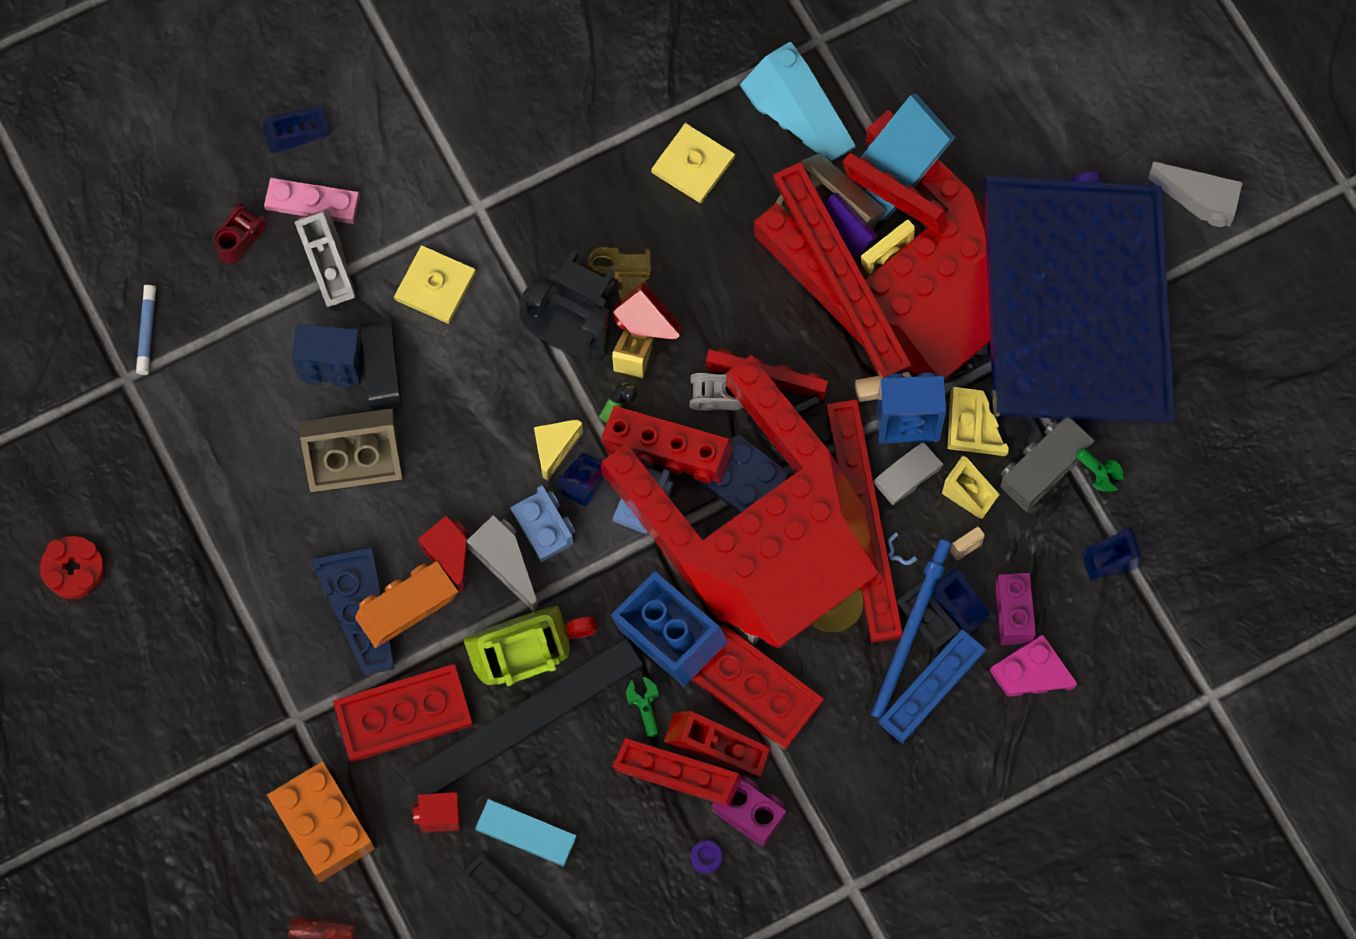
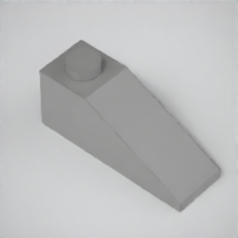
[1148,161,1242,227]
[295,208,356,307]
[467,515,538,612]

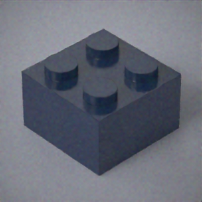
[291,324,364,388]

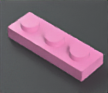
[264,178,360,224]

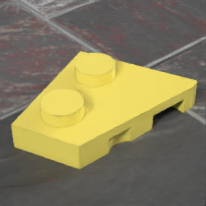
[947,387,1009,456]

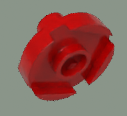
[40,536,105,599]

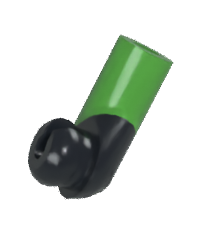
[599,383,637,423]

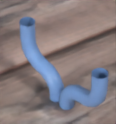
[887,533,917,565]

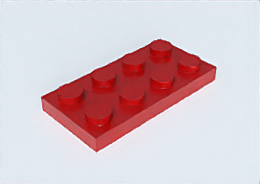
[691,624,824,750]
[333,664,473,762]

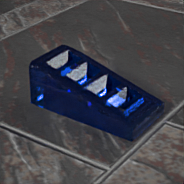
[263,107,330,153]

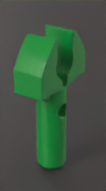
[1076,448,1124,491]
[626,677,659,738]

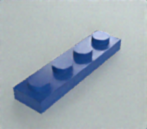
[879,629,986,744]

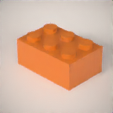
[267,761,375,883]

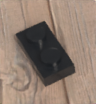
[896,583,961,652]

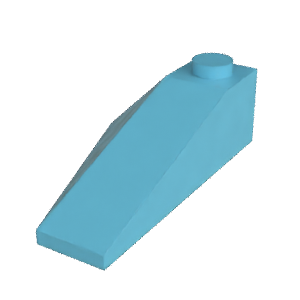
[740,41,856,163]

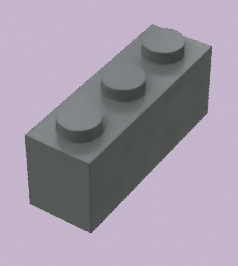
[1000,416,1094,512]

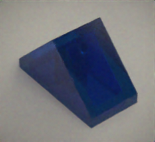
[1081,528,1142,580]

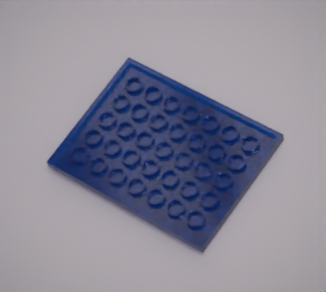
[984,176,1175,423]

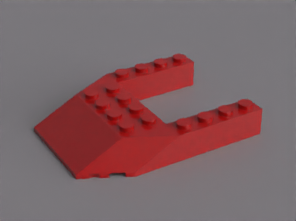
[754,110,1031,381]
[601,355,879,648]

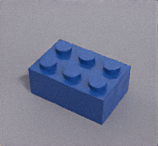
[876,373,946,444]
[611,571,728,687]

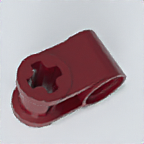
[214,203,267,264]

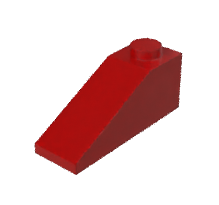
[664,711,770,778]

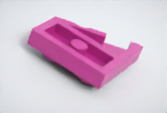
[990,635,1077,697]

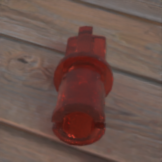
[289,917,355,939]

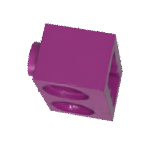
[995,573,1036,645]
[712,776,787,848]

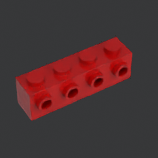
[601,406,733,483]

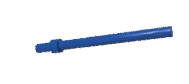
[871,539,952,719]

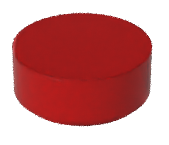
[565,617,598,639]

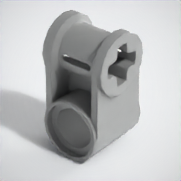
[689,373,743,411]

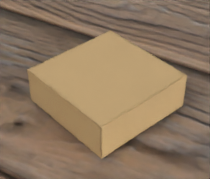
[950,527,984,560]

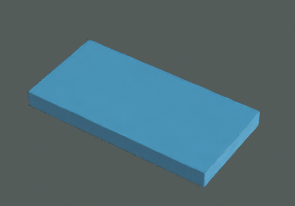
[846,94,955,222]

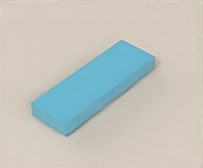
[475,799,577,867]

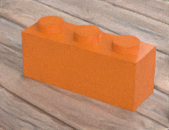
[355,561,458,648]

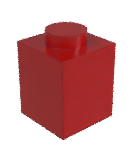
[413,792,461,833]

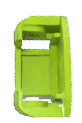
[463,606,570,686]

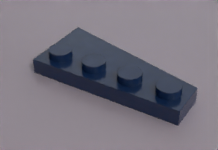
[311,548,395,676]

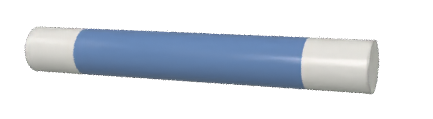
[136,285,156,375]

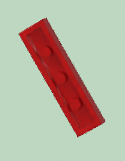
[842,153,948,235]
[706,349,828,402]
[613,738,741,807]

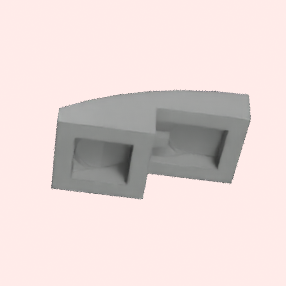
[873,442,943,505]

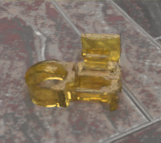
[588,247,651,301]

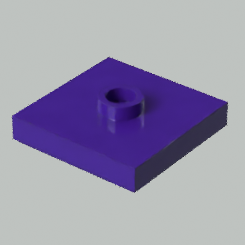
[824,193,878,263]

